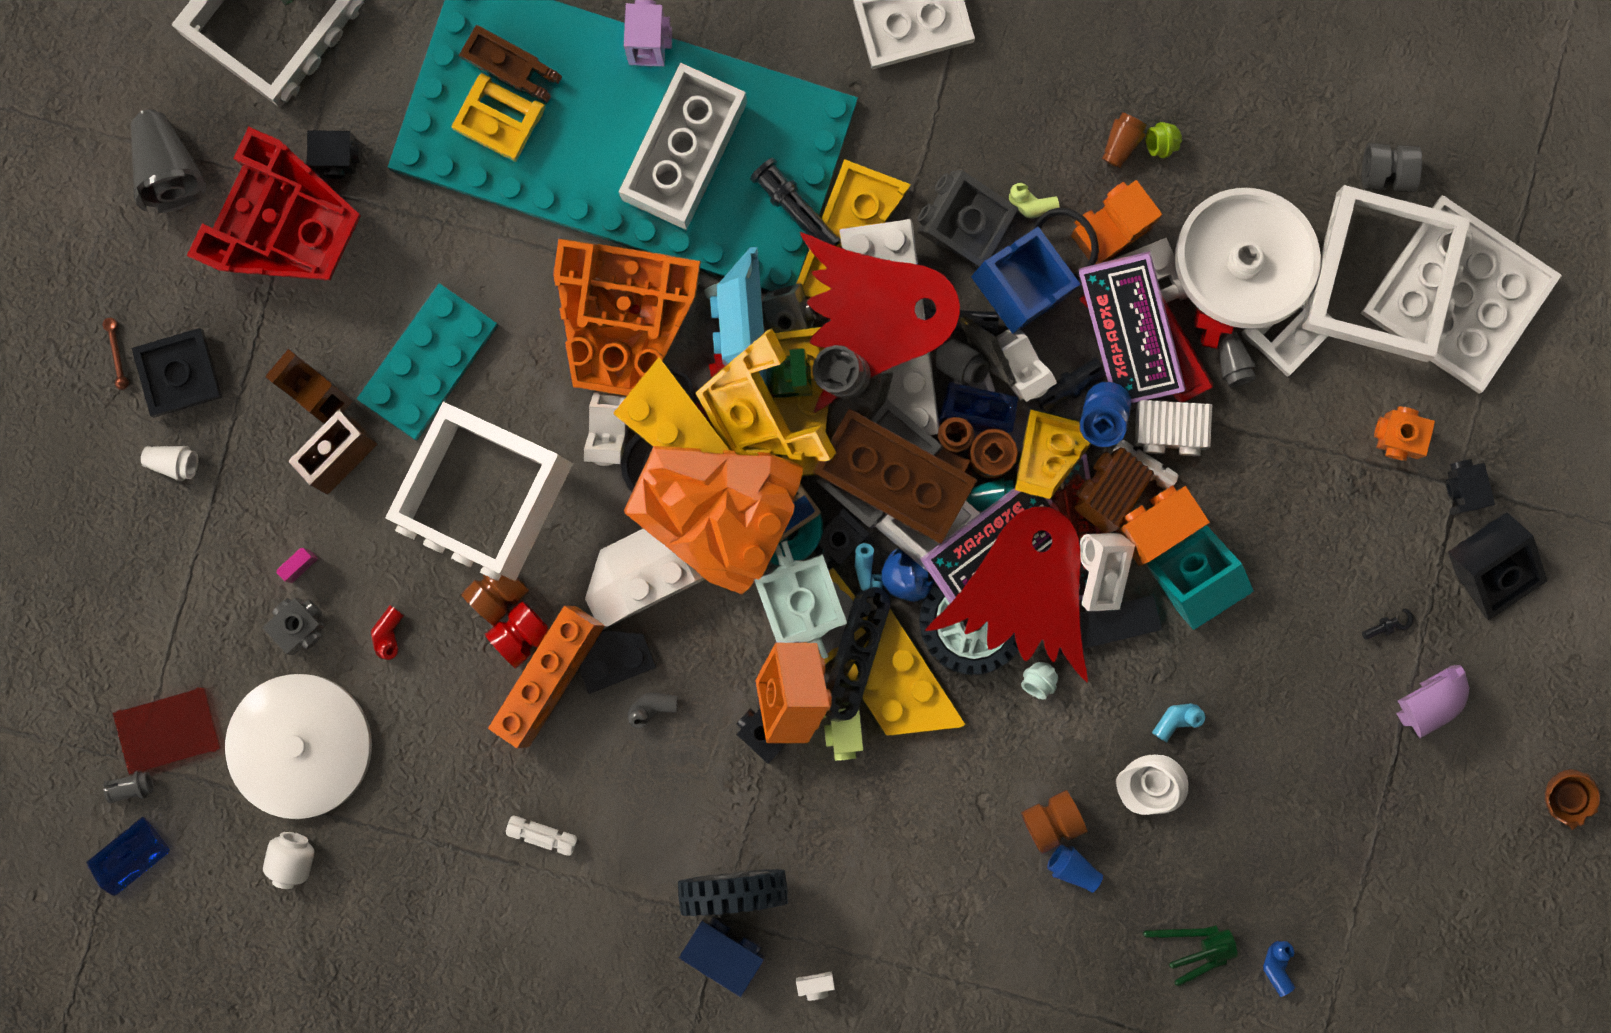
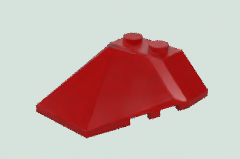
[187,126,361,281]

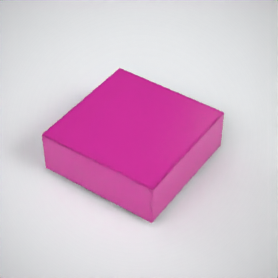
[276,548,318,583]

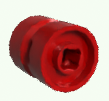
[485,600,549,669]

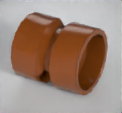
[967,429,1018,480]
[461,558,529,626]
[1021,790,1088,854]

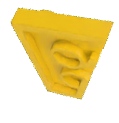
[1015,410,1091,499]

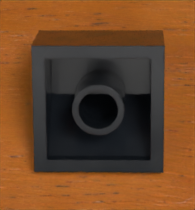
[1448,512,1548,620]

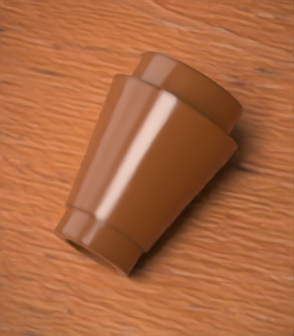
[1102,112,1147,168]
[938,417,974,455]

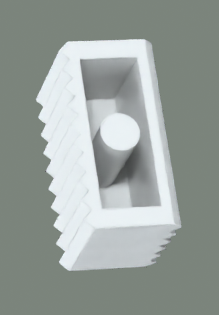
[1134,400,1212,456]

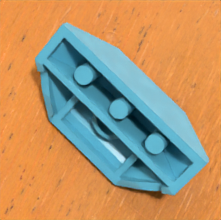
[710,247,768,388]

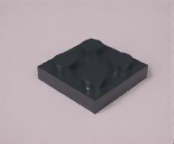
[131,328,222,418]

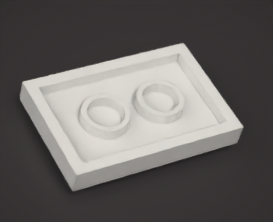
[853,0,975,70]

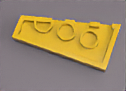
[613,358,729,454]

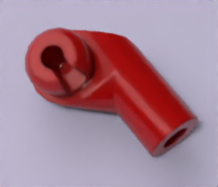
[371,605,404,660]

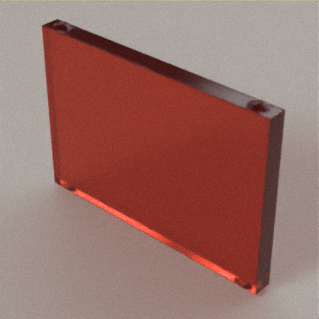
[113,687,221,775]

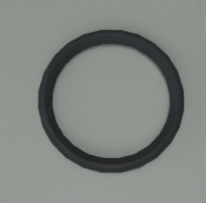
[1033,208,1099,280]

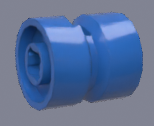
[1080,382,1132,447]

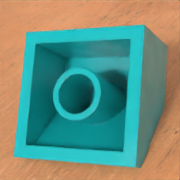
[1146,525,1254,630]

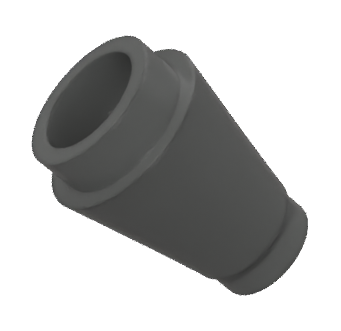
[1218,332,1257,387]

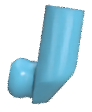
[854,543,883,590]
[1152,703,1206,743]

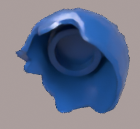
[881,548,935,602]

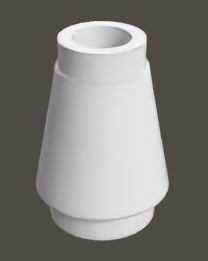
[141,446,199,481]

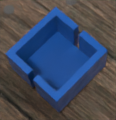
[971,227,1081,334]

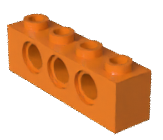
[488,606,605,749]

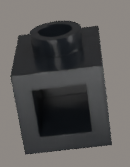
[306,130,362,179]

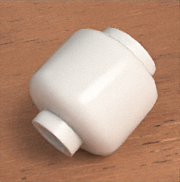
[263,832,315,889]

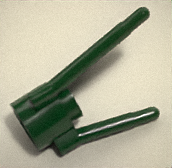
[1143,925,1237,986]

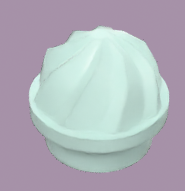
[1021,662,1058,700]

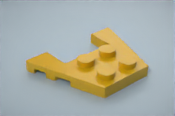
[696,329,836,461]

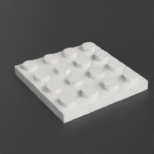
[1360,195,1562,394]

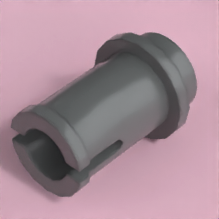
[103,770,154,804]

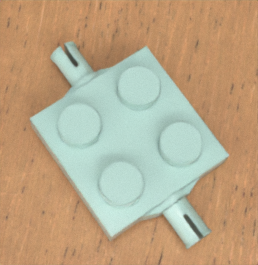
[754,540,847,659]

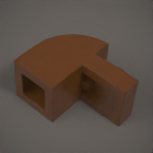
[265,349,353,424]

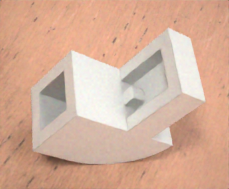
[985,329,1057,402]
[584,391,628,466]

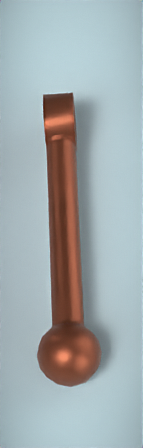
[102,317,129,390]

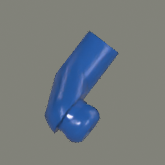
[1263,941,1296,997]

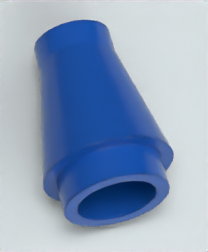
[1047,844,1103,893]

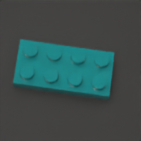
[357,283,499,441]

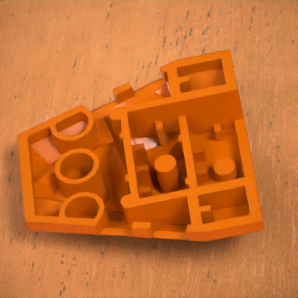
[553,239,701,396]
[624,446,803,594]

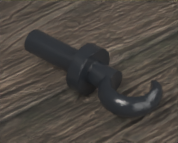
[1362,609,1414,640]

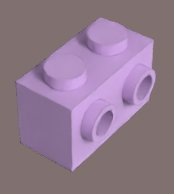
[624,0,672,66]

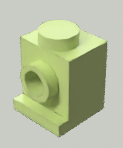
[823,708,863,761]

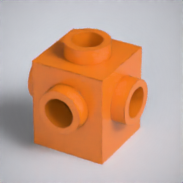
[1374,406,1435,461]

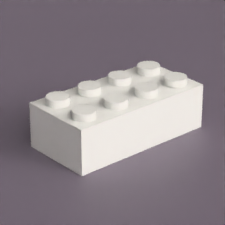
[619,63,747,230]

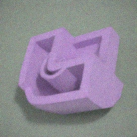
[1396,665,1469,739]

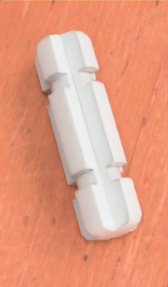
[1112,440,1179,490]
[506,816,577,856]

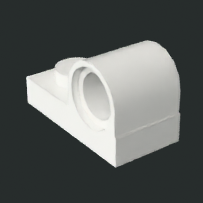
[1080,533,1135,611]

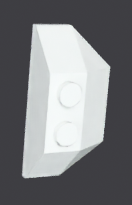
[585,529,705,630]

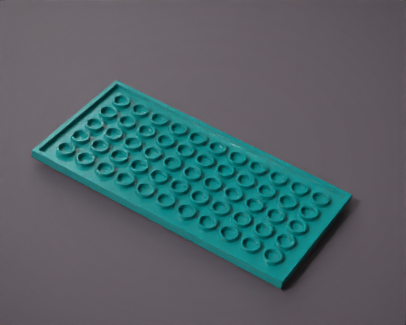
[388,0,858,292]

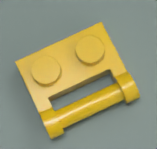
[451,73,545,162]

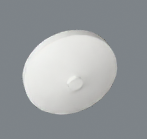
[1175,188,1321,328]
[225,674,372,819]

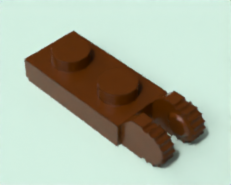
[459,25,562,103]

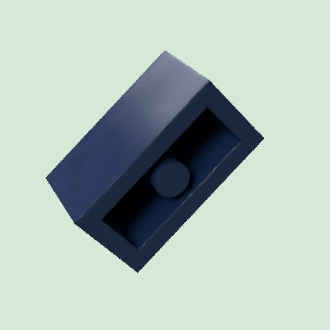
[679,917,765,998]

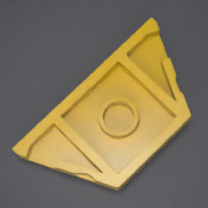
[848,609,965,736]

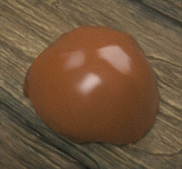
[1545,769,1600,830]

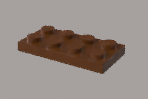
[813,408,977,544]

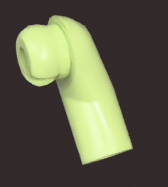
[1009,183,1060,218]

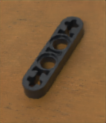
[825,587,890,722]

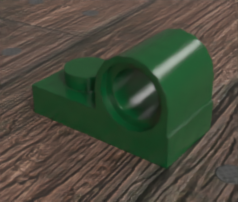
[766,349,813,398]

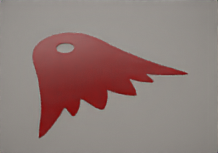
[800,232,960,413]
[925,506,1088,682]

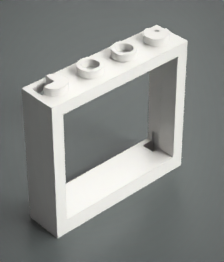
[172,0,364,108]
[1302,185,1472,362]
[385,402,573,581]

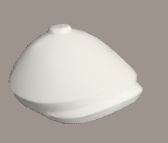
[1116,755,1189,815]

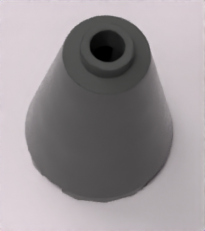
[131,109,206,213]

